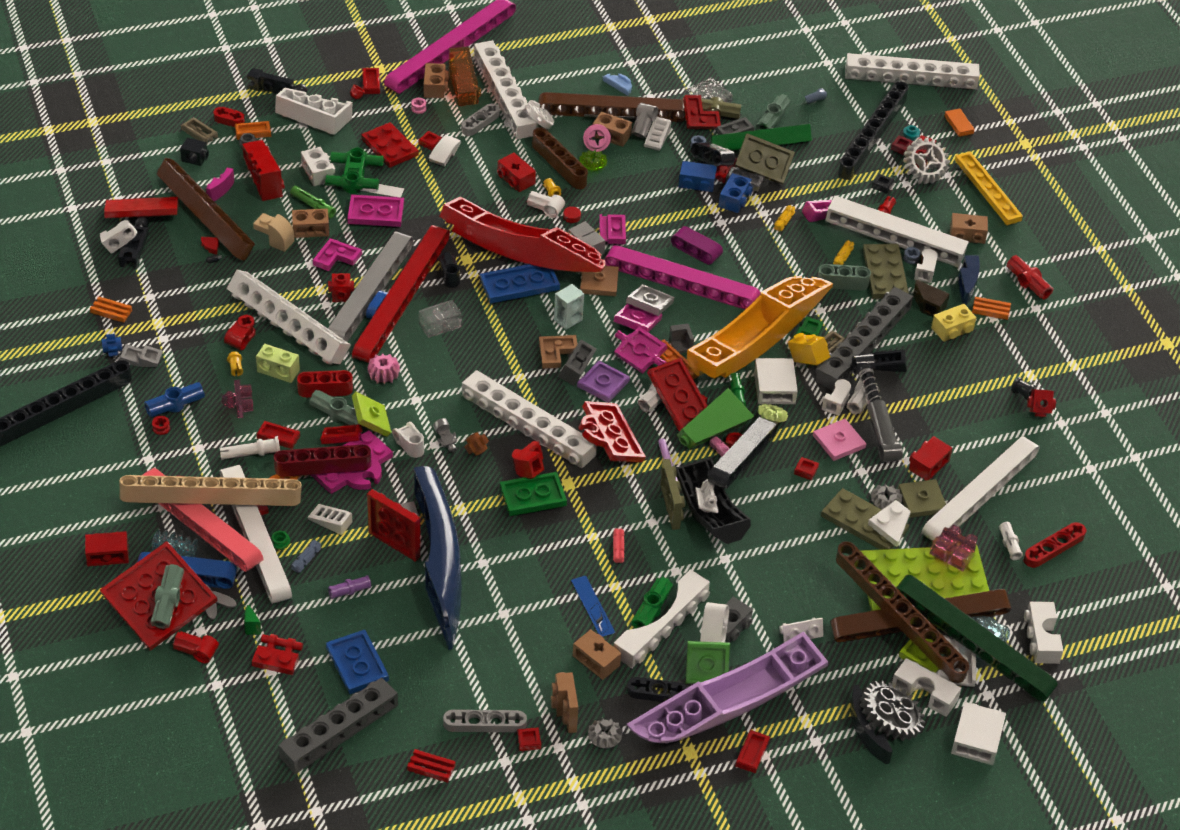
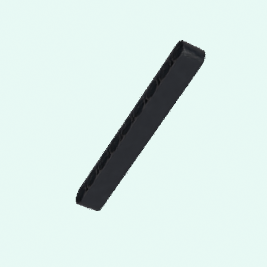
[838,81,909,180]
[0,360,132,447]

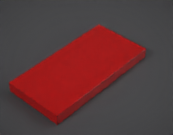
[104,197,178,218]
[647,357,708,432]

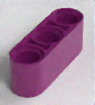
[671,226,723,265]

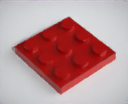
[367,489,421,562]

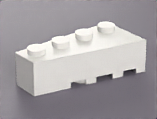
[275,88,353,135]

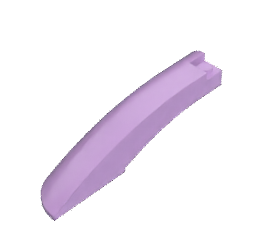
[627,631,828,743]

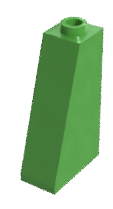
[676,388,754,449]

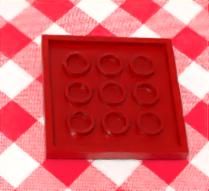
[100,541,218,651]

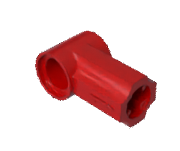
[173,631,219,664]

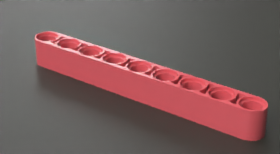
[143,468,263,572]

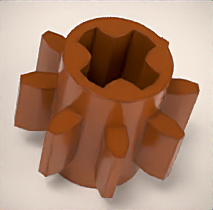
[464,432,489,456]

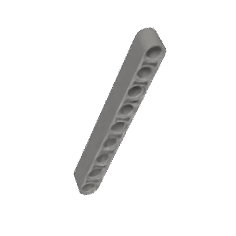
[328,232,414,342]

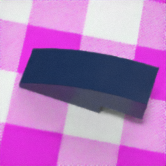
[957,255,980,306]

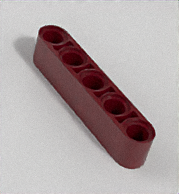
[273,444,372,477]

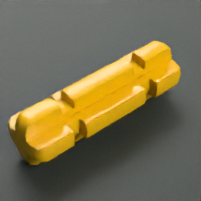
[774,205,796,232]
[833,240,855,265]

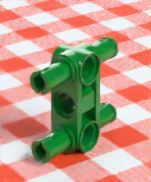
[325,147,384,194]

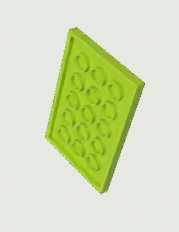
[861,545,989,611]

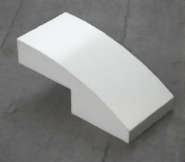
[429,135,461,167]

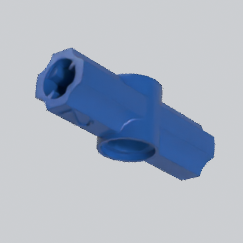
[144,382,205,417]

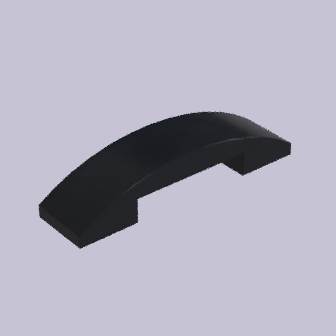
[850,684,893,764]

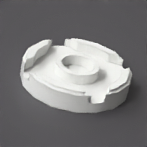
[525,100,554,129]

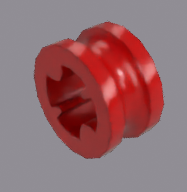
[152,416,170,435]

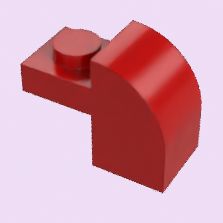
[512,441,544,479]

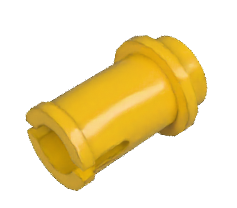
[543,178,561,197]
[227,352,243,376]

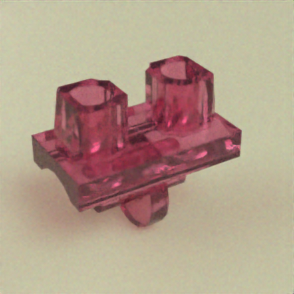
[221,380,253,418]

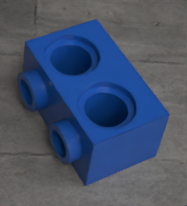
[719,173,753,213]

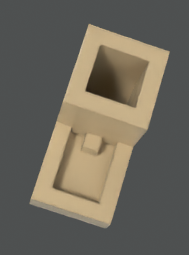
[253,213,295,252]

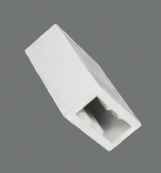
[754,358,797,404]
[951,702,1006,765]

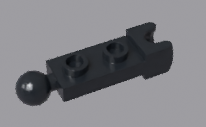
[247,68,308,94]
[118,216,149,269]

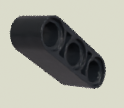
[691,142,735,166]

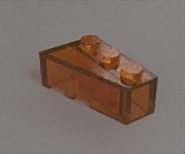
[449,46,481,106]

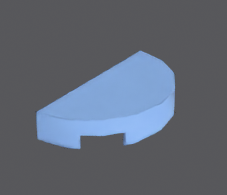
[603,74,632,96]

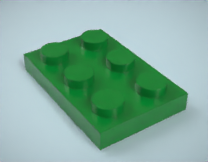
[500,472,567,516]

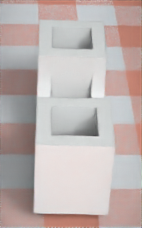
[1024,602,1063,664]
[892,658,961,717]

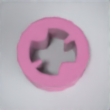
[411,98,426,114]

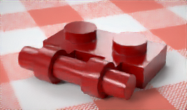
[252,634,303,675]

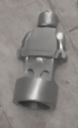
[433,418,457,453]

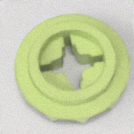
[758,404,788,423]

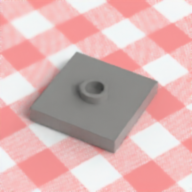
[626,285,675,316]

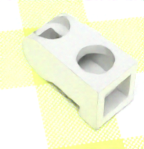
[100,220,137,254]
[914,249,938,283]
[822,379,851,416]

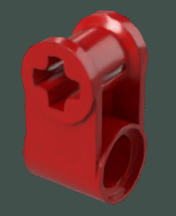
[224,315,255,351]

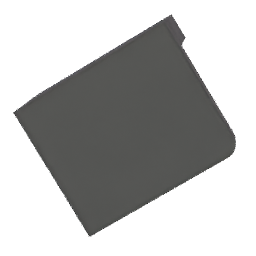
[669,323,694,354]

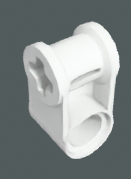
[392,422,424,458]

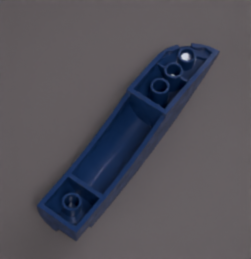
[414,466,462,650]

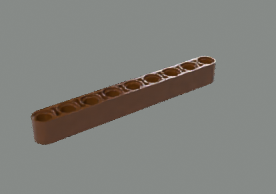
[538,92,686,122]
[156,158,255,260]
[836,541,969,683]
[830,589,1011,642]

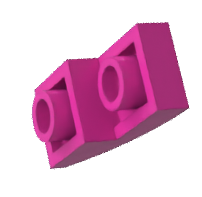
[206,168,234,201]

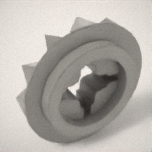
[871,483,903,509]
[588,717,622,748]

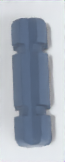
[291,540,321,573]

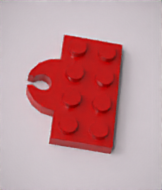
[578,401,646,463]

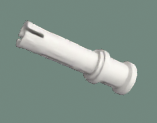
[220,436,280,460]

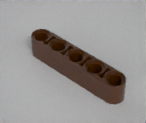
[532,128,588,189]

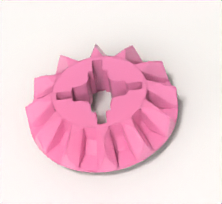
[583,124,611,152]

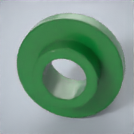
[270,531,290,550]

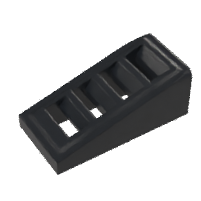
[868,349,907,372]

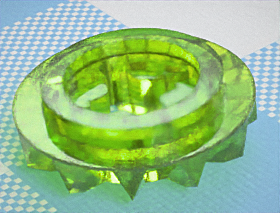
[579,150,607,170]

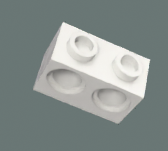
[301,147,335,186]

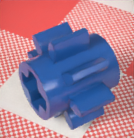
[102,334,122,357]

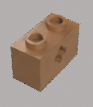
[950,213,988,244]
[573,630,621,680]

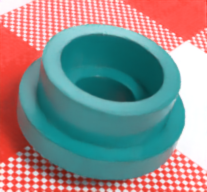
[903,125,920,141]

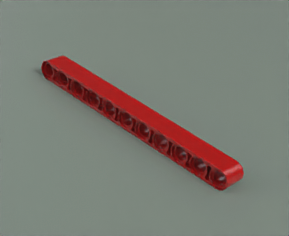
[352,225,450,363]

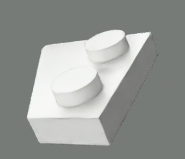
[868,500,911,547]

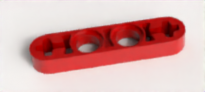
[1023,522,1087,568]

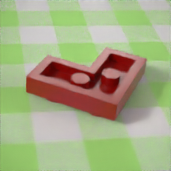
[683,95,721,129]

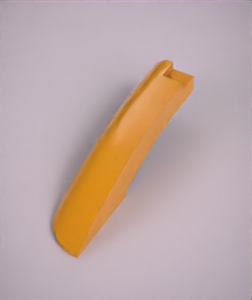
[687,276,833,379]

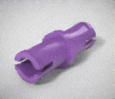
[328,575,371,599]

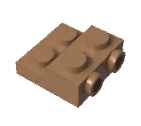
[551,672,578,733]

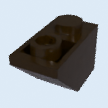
[913,280,950,317]

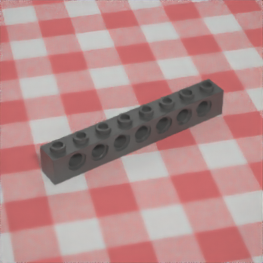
[815,287,913,391]

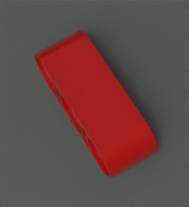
[297,370,353,397]

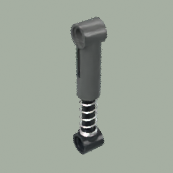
[852,354,903,463]

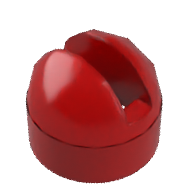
[350,85,365,99]

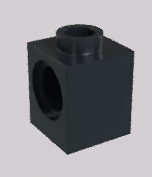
[180,138,209,166]

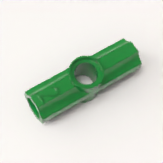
[631,576,673,629]

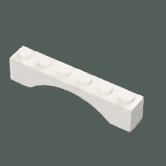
[614,569,710,668]

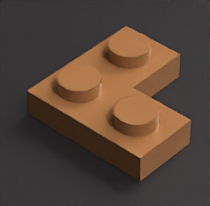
[539,335,577,369]

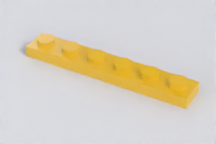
[955,151,1023,225]

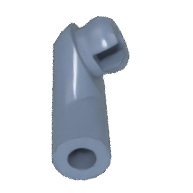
[805,88,827,104]

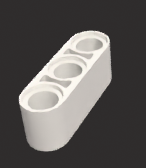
[700,602,729,642]

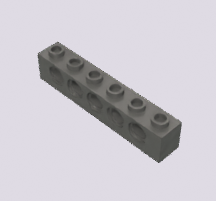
[278,677,398,774]

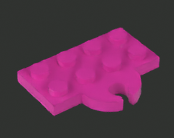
[311,430,393,494]

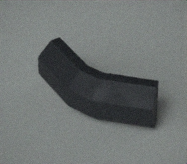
[676,457,751,544]

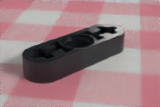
[627,677,688,702]

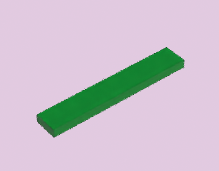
[711,124,812,151]

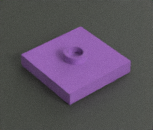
[577,361,630,403]

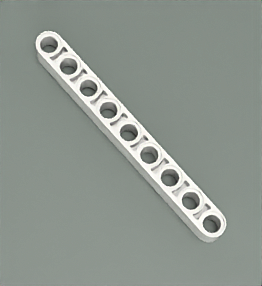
[921,436,1040,545]
[220,465,292,604]

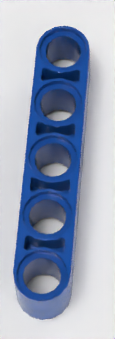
[137,552,238,589]

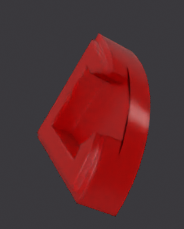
[201,237,219,254]

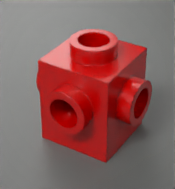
[328,273,354,302]
[1027,389,1056,417]

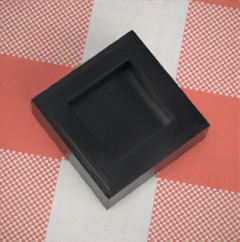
[871,174,895,194]

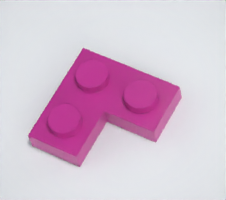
[312,238,362,271]

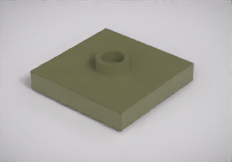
[898,479,946,518]

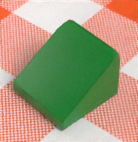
[244,605,261,635]

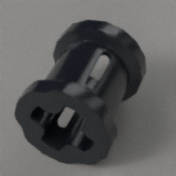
[1011,377,1036,400]

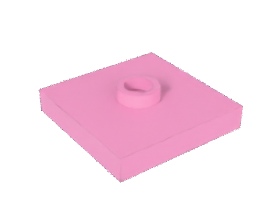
[813,419,866,461]

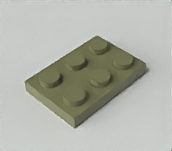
[734,133,795,185]
[660,459,685,530]

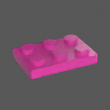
[347,195,404,227]

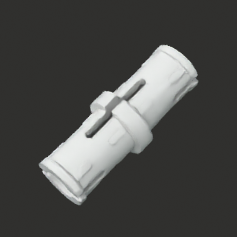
[999,522,1023,560]

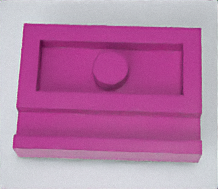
[599,214,626,244]

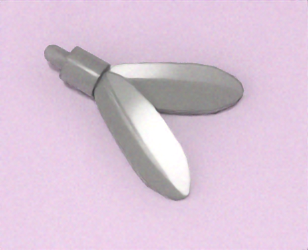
[206,584,237,620]

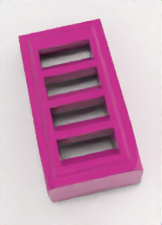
[802,200,832,222]

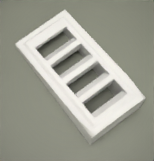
[644,117,671,151]
[308,504,353,535]

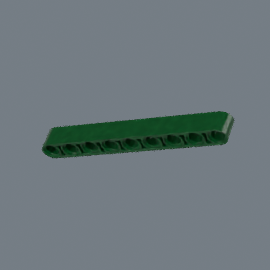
[896,575,1058,702]

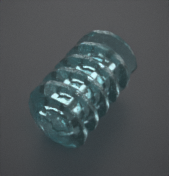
[152,529,199,557]

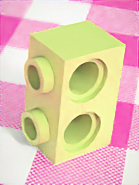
[256,344,300,383]

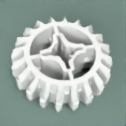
[903,138,950,184]

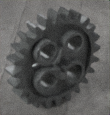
[860,681,925,741]

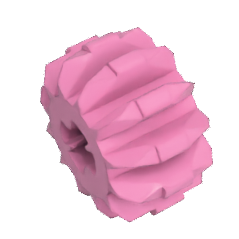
[367,353,400,385]

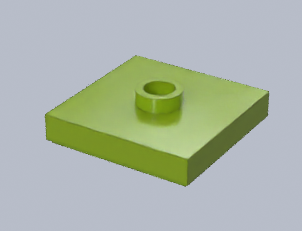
[351,392,391,437]

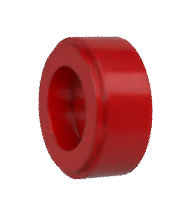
[563,207,581,223]
[725,432,742,448]

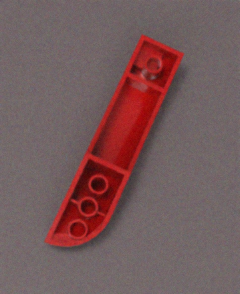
[439,196,606,272]

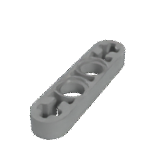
[443,710,527,732]

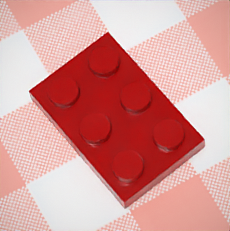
[361,122,419,168]

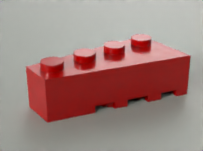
[242,140,285,201]

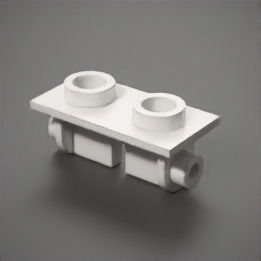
[695,480,718,513]
[779,617,823,643]

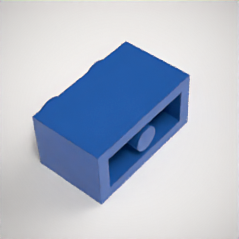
[679,161,717,192]

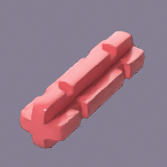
[613,528,624,563]

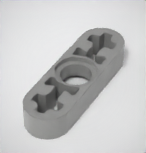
[461,103,500,136]

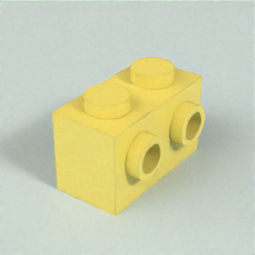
[931,304,977,342]

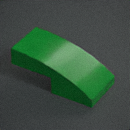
[796,316,823,336]

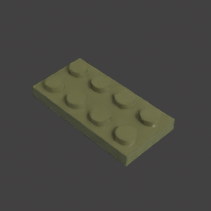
[863,244,909,299]
[821,488,910,550]

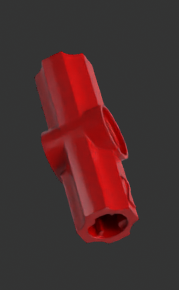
[1006,255,1054,300]

